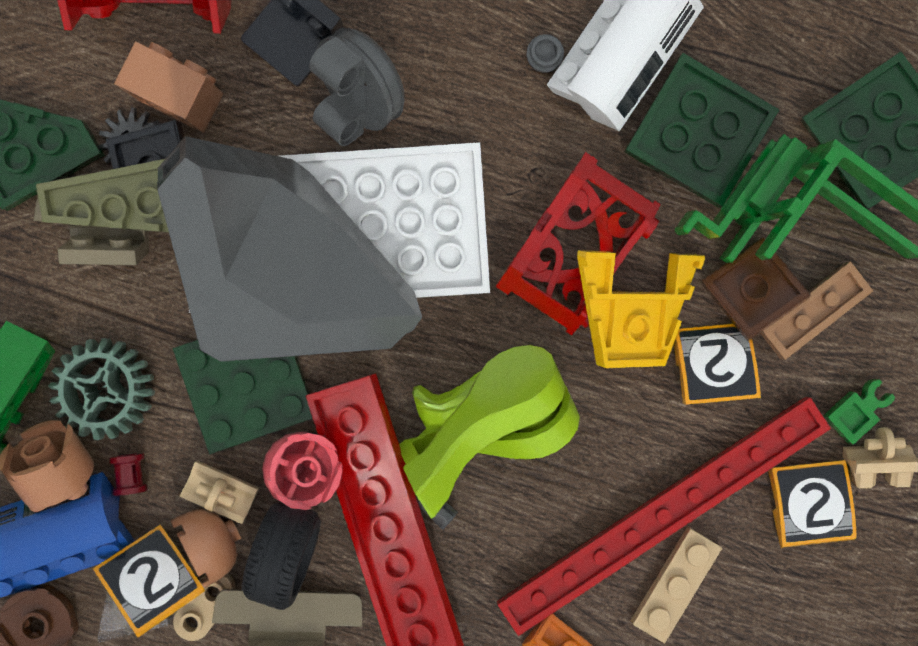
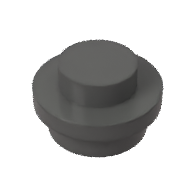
[526,34,564,73]

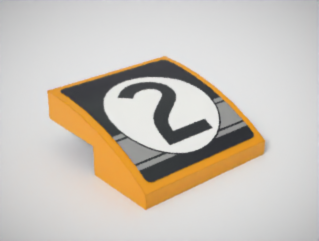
[674,324,761,405]
[768,460,856,548]
[93,525,205,638]

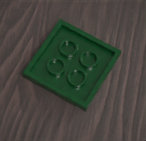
[801,52,918,209]
[624,53,780,208]
[173,340,313,455]

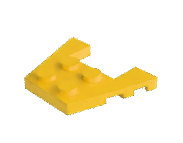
[577,250,705,368]

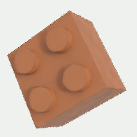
[114,41,223,133]

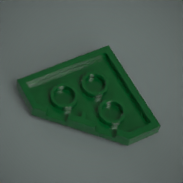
[0,99,105,211]

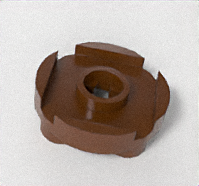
[0,585,79,646]

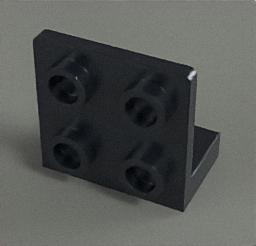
[241,0,344,87]

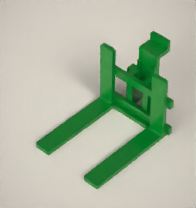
[674,134,918,263]

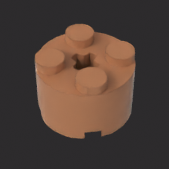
[0,420,94,512]

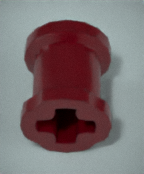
[109,453,148,496]

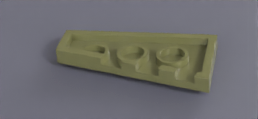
[36,159,169,232]

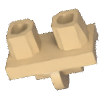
[842,427,918,489]
[180,460,259,524]

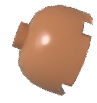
[170,509,241,588]

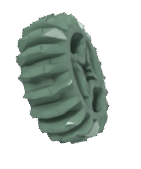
[48,338,155,440]

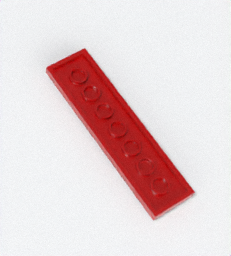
[306,373,464,646]

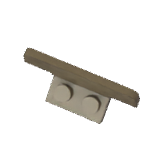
[33,197,149,265]
[212,589,362,646]

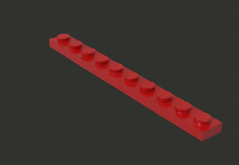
[497,397,831,636]

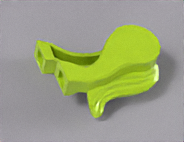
[399,345,580,519]

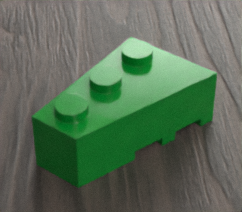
[0,321,55,454]

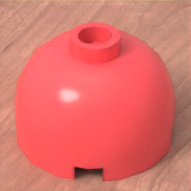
[262,431,342,510]

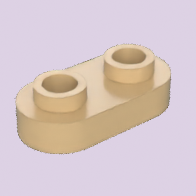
[173,573,236,641]

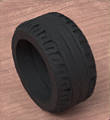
[242,501,321,610]

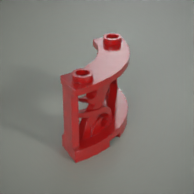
[495,152,661,336]

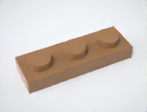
[760,261,873,360]

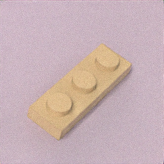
[630,526,722,644]

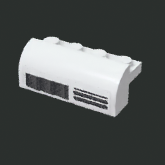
[547,0,704,131]

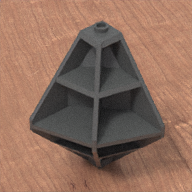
[157,136,422,362]

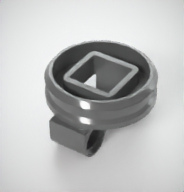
[309,28,405,146]

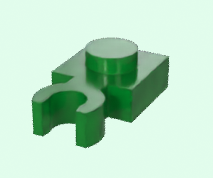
[823,379,895,445]

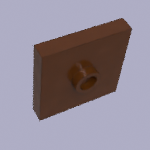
[702,238,811,341]

